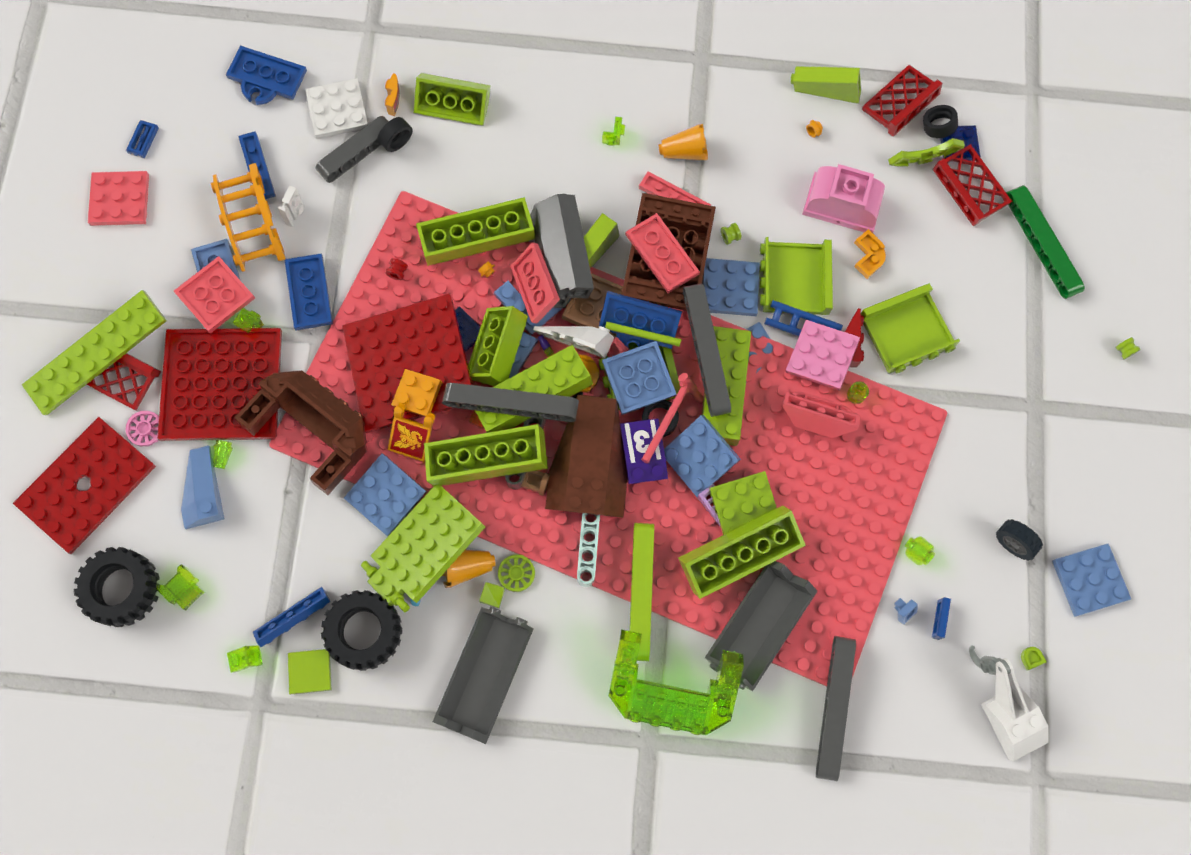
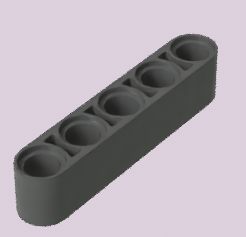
[315,116,389,183]

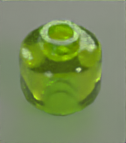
[905,536,935,565]

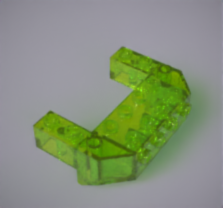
[608,629,744,735]

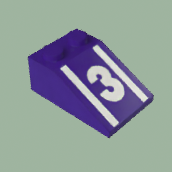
[620,418,668,484]

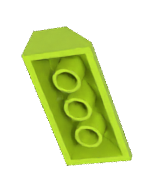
[414,73,491,126]
[468,306,528,386]

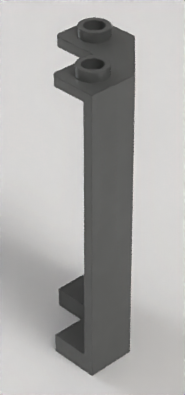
[530,194,594,308]
[705,561,817,691]
[432,606,534,744]

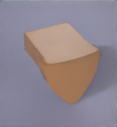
[521,470,550,496]

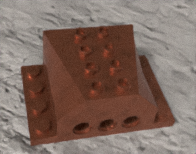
[621,193,716,311]

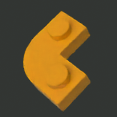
[854,229,886,279]

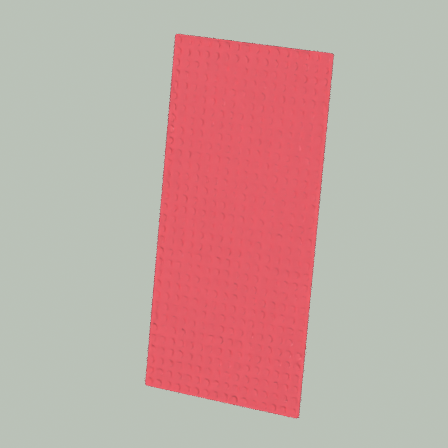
[269,191,947,687]

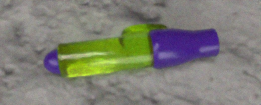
[538,335,555,357]

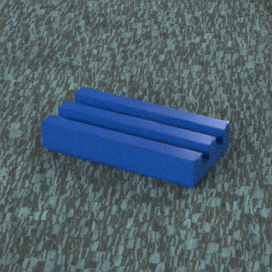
[126,120,159,158]
[932,597,951,640]

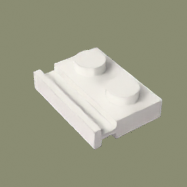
[278,186,304,227]

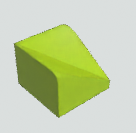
[479,582,505,608]

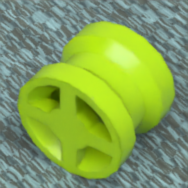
[720,223,742,245]
[1115,337,1141,359]

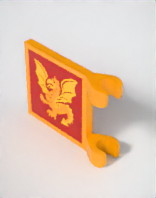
[388,403,436,462]

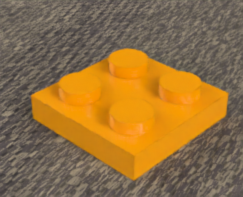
[391,369,442,417]

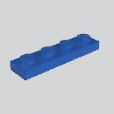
[238,131,276,200]
[253,587,331,648]

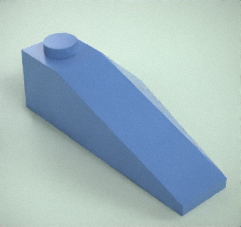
[181,446,225,529]

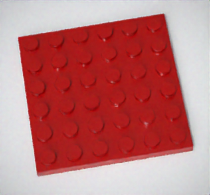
[342,293,472,433]
[157,328,282,441]

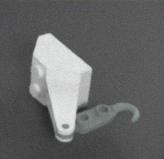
[969,646,1048,761]

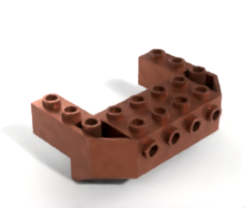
[235,370,367,495]

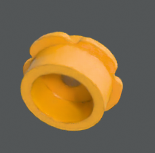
[806,120,823,137]
[478,261,495,278]

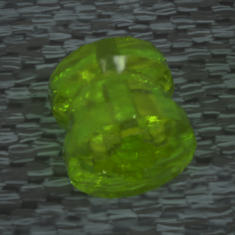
[847,381,869,404]

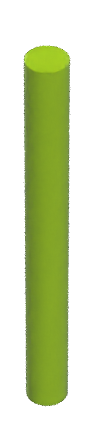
[605,322,682,347]

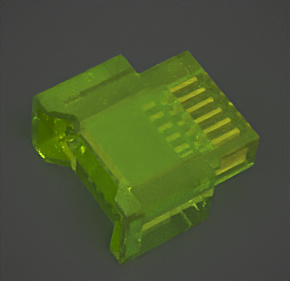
[156,564,205,611]

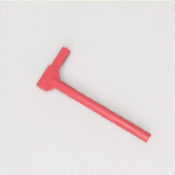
[641,373,704,464]

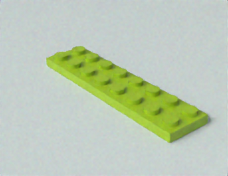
[22,290,167,415]

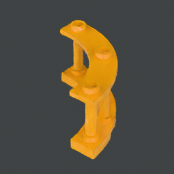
[211,163,285,272]

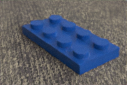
[285,253,333,331]

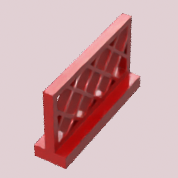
[862,65,943,137]
[932,144,1012,227]
[86,353,161,411]

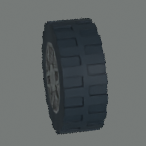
[996,519,1043,561]

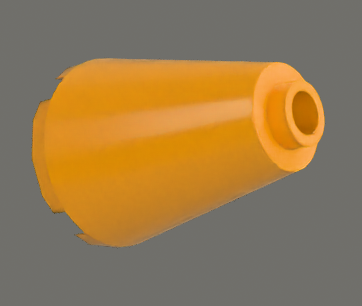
[658,124,708,161]
[442,550,495,588]

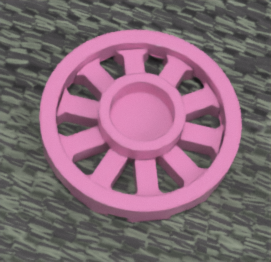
[125,411,159,447]

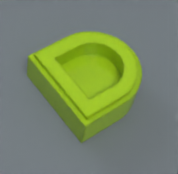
[1021,647,1047,670]

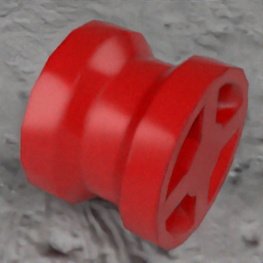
[385,258,408,280]

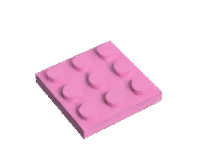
[786,320,860,391]

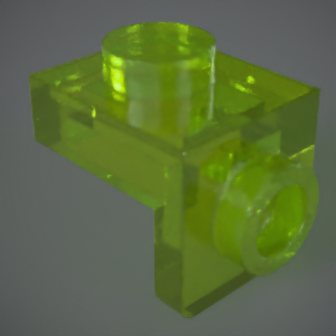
[602,117,625,146]
[233,308,264,333]
[227,645,263,673]

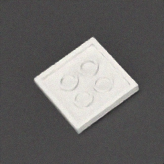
[305,78,368,139]

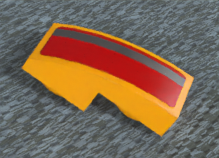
[385,73,400,116]

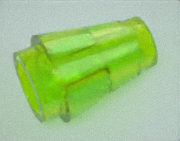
[213,440,233,469]

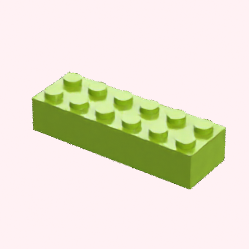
[416,197,535,266]
[702,326,751,446]
[475,345,593,433]
[424,424,548,486]
[678,506,806,599]

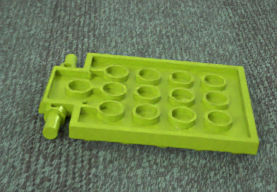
[361,484,486,612]

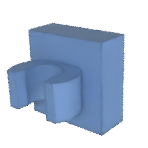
[894,598,918,625]

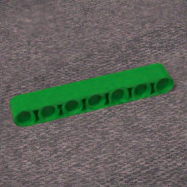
[1006,185,1085,299]

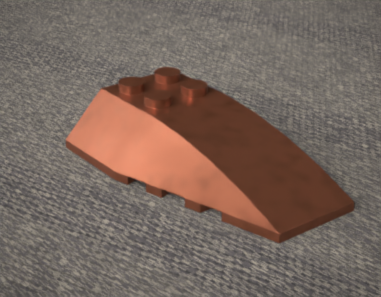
[545,395,628,518]

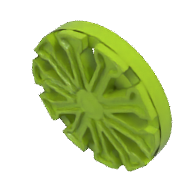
[498,554,535,592]

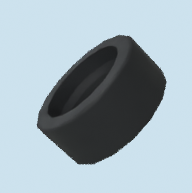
[923,105,958,139]
[378,117,413,152]
[642,400,679,437]

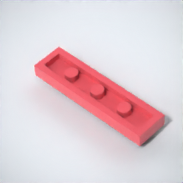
[639,171,711,206]

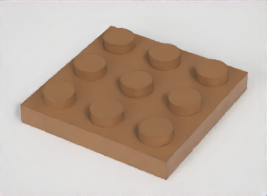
[562,273,623,338]

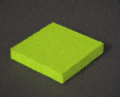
[288,649,332,695]

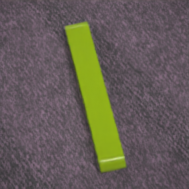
[628,523,654,661]

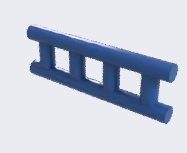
[764,300,843,336]

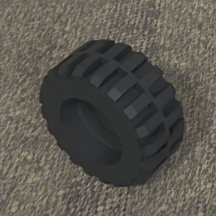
[73,547,161,627]
[321,590,402,671]

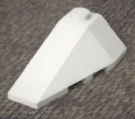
[533,326,614,358]

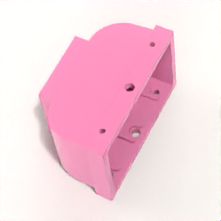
[802,164,885,233]

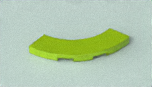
[888,138,965,166]

